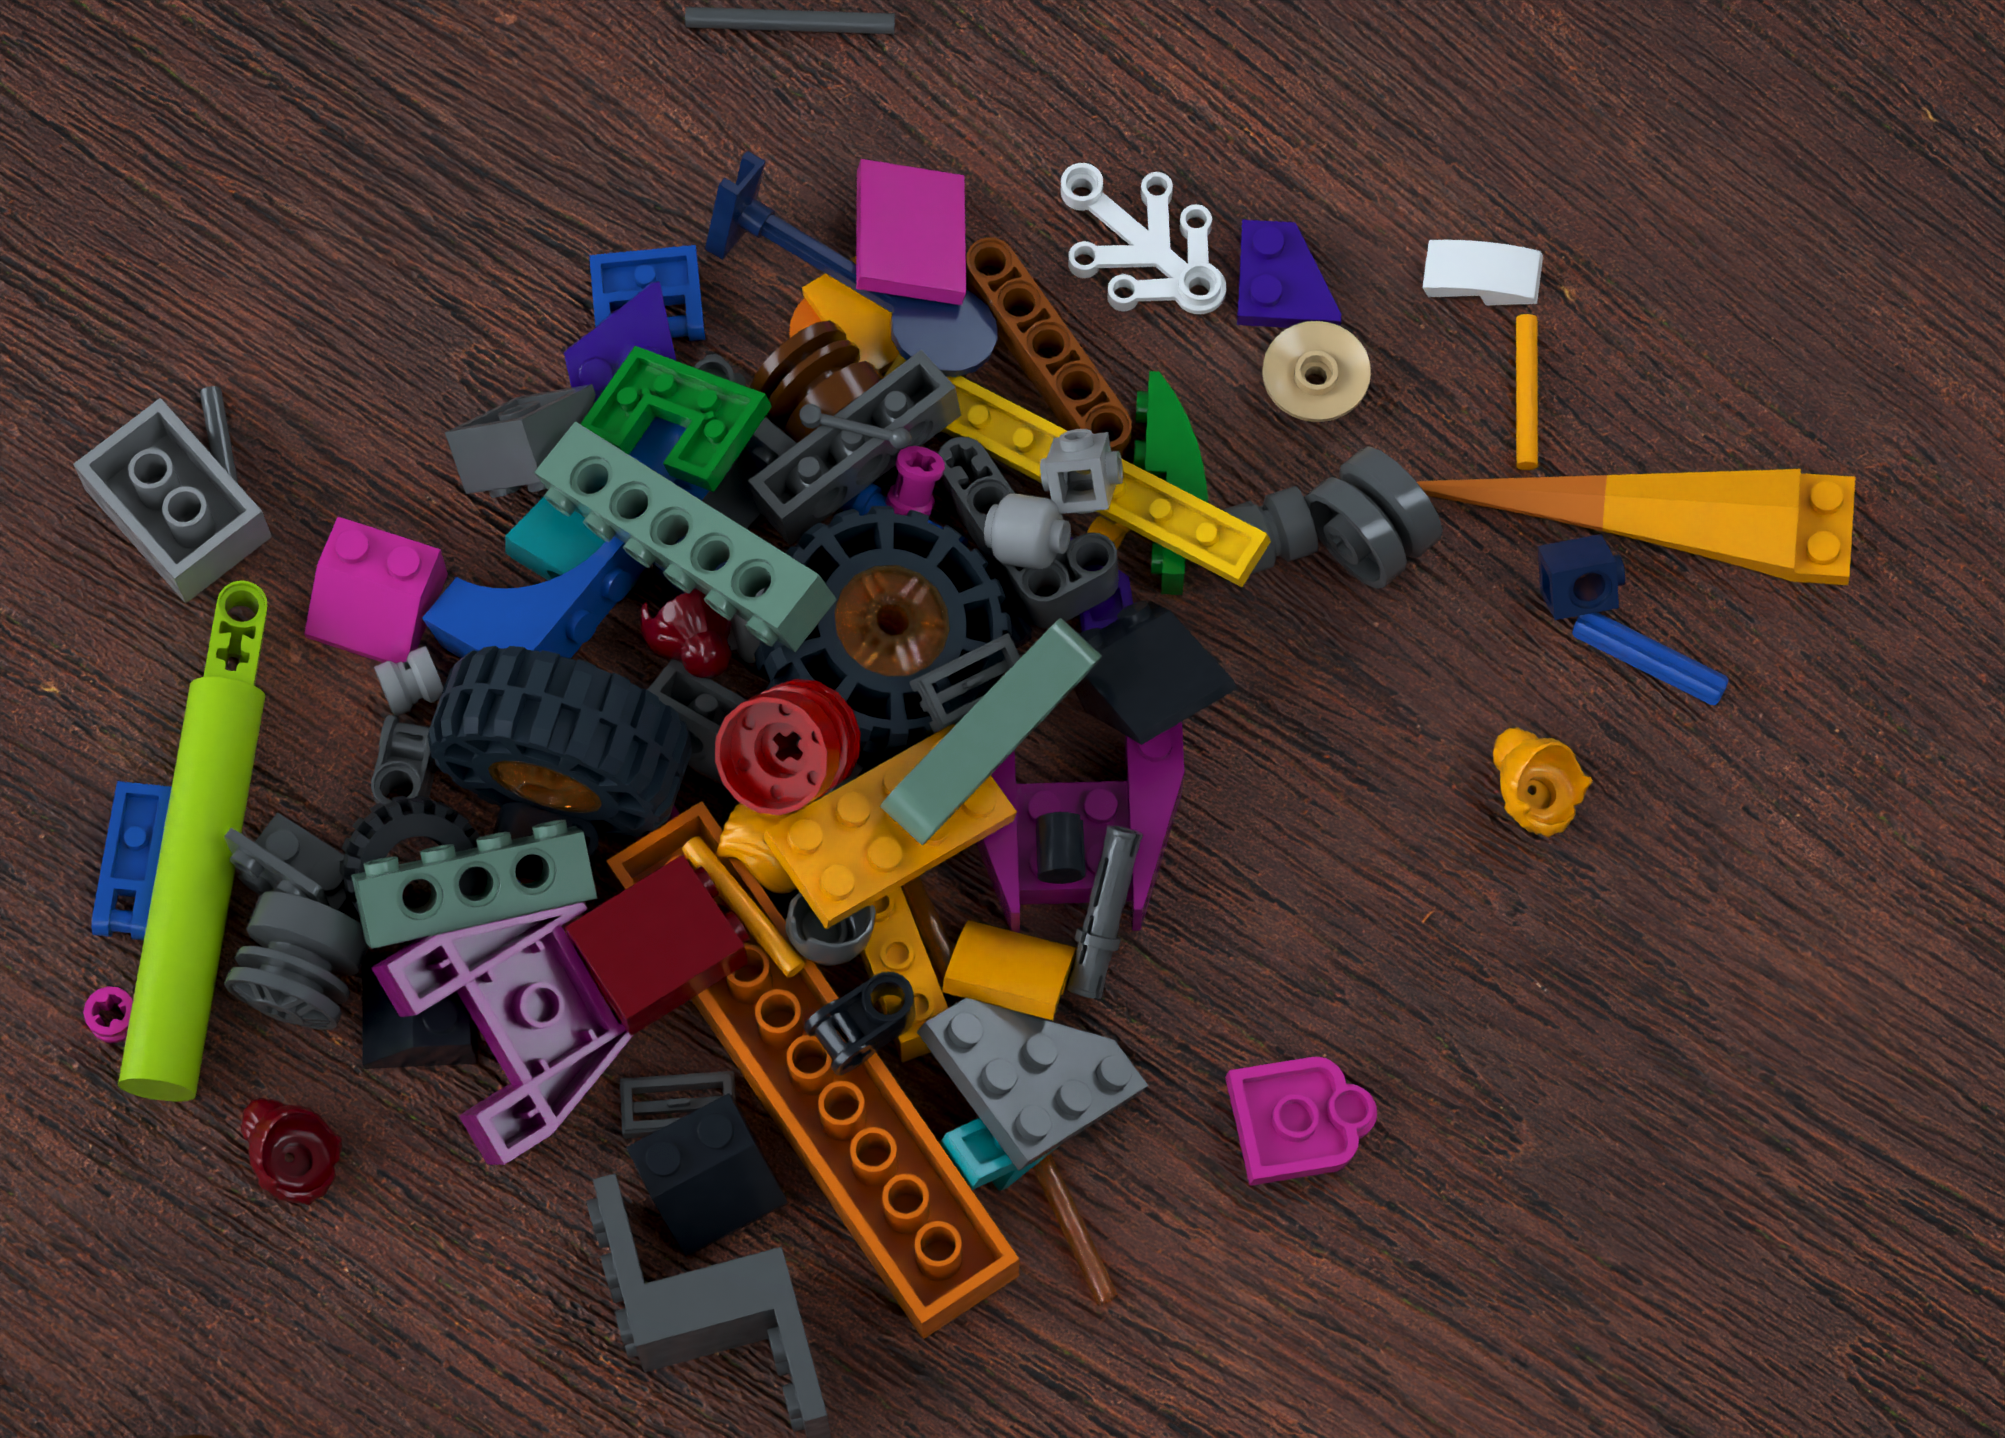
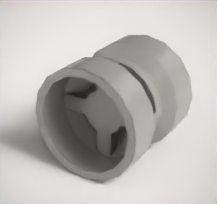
[374,646,444,716]

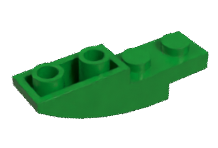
[1134,371,1208,595]

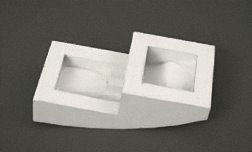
[1422,240,1543,305]

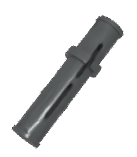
[1066,825,1143,999]

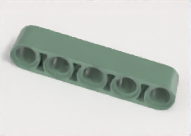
[880,618,1102,845]

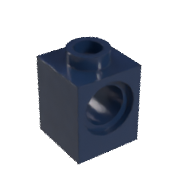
[1537,534,1625,620]

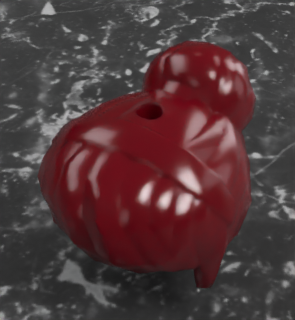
[641,588,732,678]
[241,1098,342,1205]

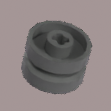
[1304,446,1443,589]

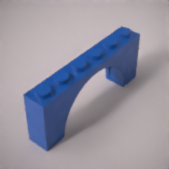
[422,417,730,659]

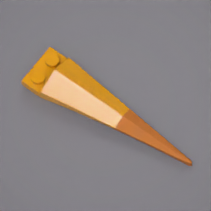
[1417,469,1856,585]

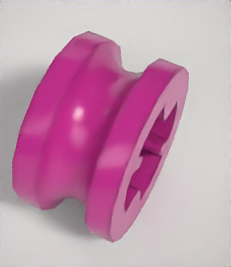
[83,986,133,1043]

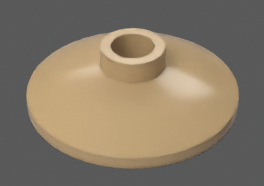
[1262,321,1371,422]

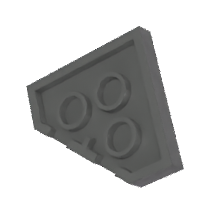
[917,997,1149,1171]

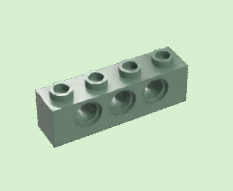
[351,820,597,949]

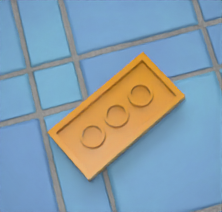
[763,724,1017,929]

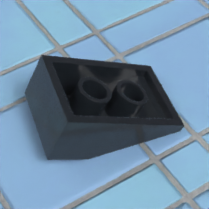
[1073,601,1238,745]

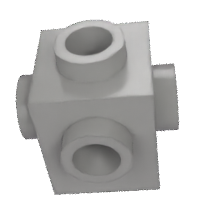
[1040,429,1123,514]

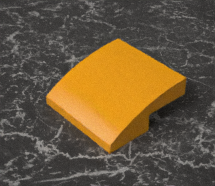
[802,256,899,374]
[942,920,1077,1020]

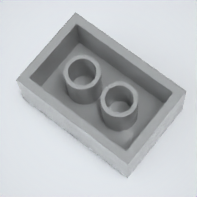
[73,398,272,604]

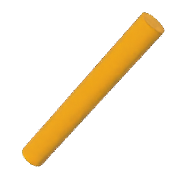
[1516,314,1538,470]
[682,836,805,978]

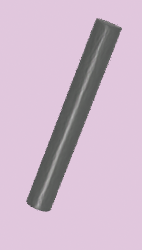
[200,386,238,484]

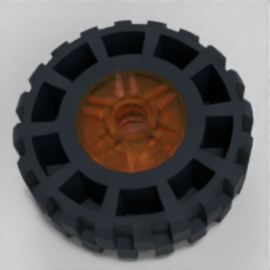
[753,506,1012,764]
[428,646,692,839]

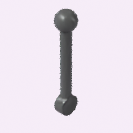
[799,404,911,449]

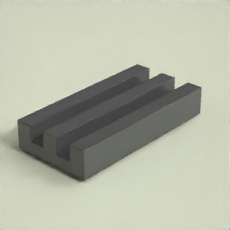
[909,633,1020,733]
[620,1071,736,1139]

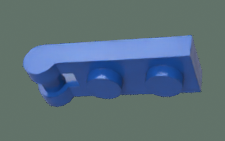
[91,781,171,940]

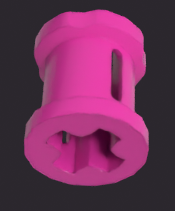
[886,446,945,516]

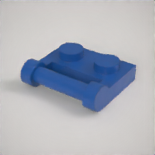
[589,245,705,342]

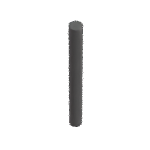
[685,7,895,34]

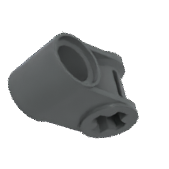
[371,714,438,805]

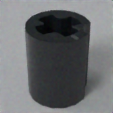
[1036,812,1085,884]

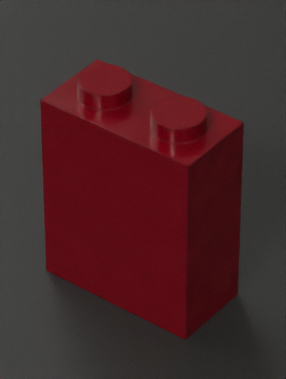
[565,854,750,1036]

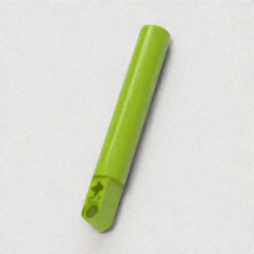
[118,581,267,1102]

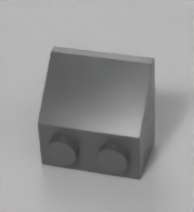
[445,384,596,498]

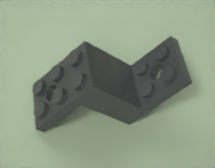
[586,1173,831,1438]

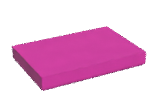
[856,159,966,305]

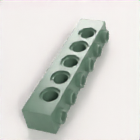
[534,421,837,652]

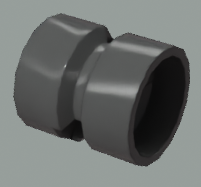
[1223,486,1318,575]

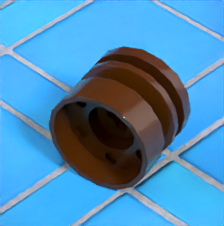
[749,320,884,443]

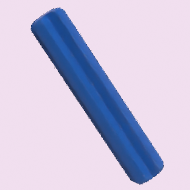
[1572,612,1729,705]

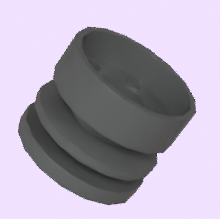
[224,892,369,1030]

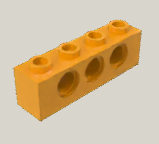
[860,887,948,1062]

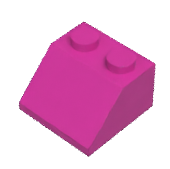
[304,517,448,663]

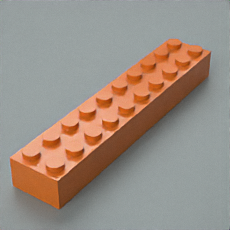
[606,801,1020,1339]

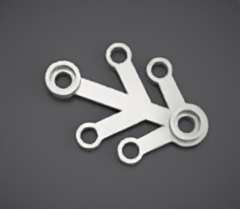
[1061,163,1226,314]

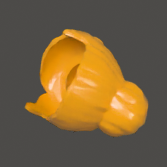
[1493,727,1592,838]

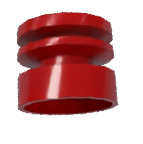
[715,679,861,815]

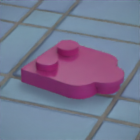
[1225,1057,1377,1186]

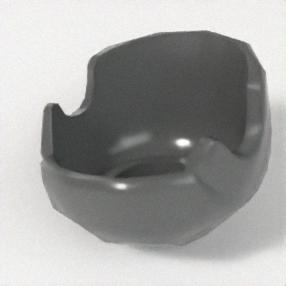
[785,892,876,966]

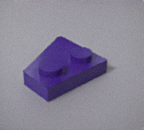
[1237,219,1341,328]
[563,281,676,402]

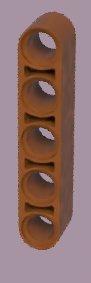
[966,237,1132,461]

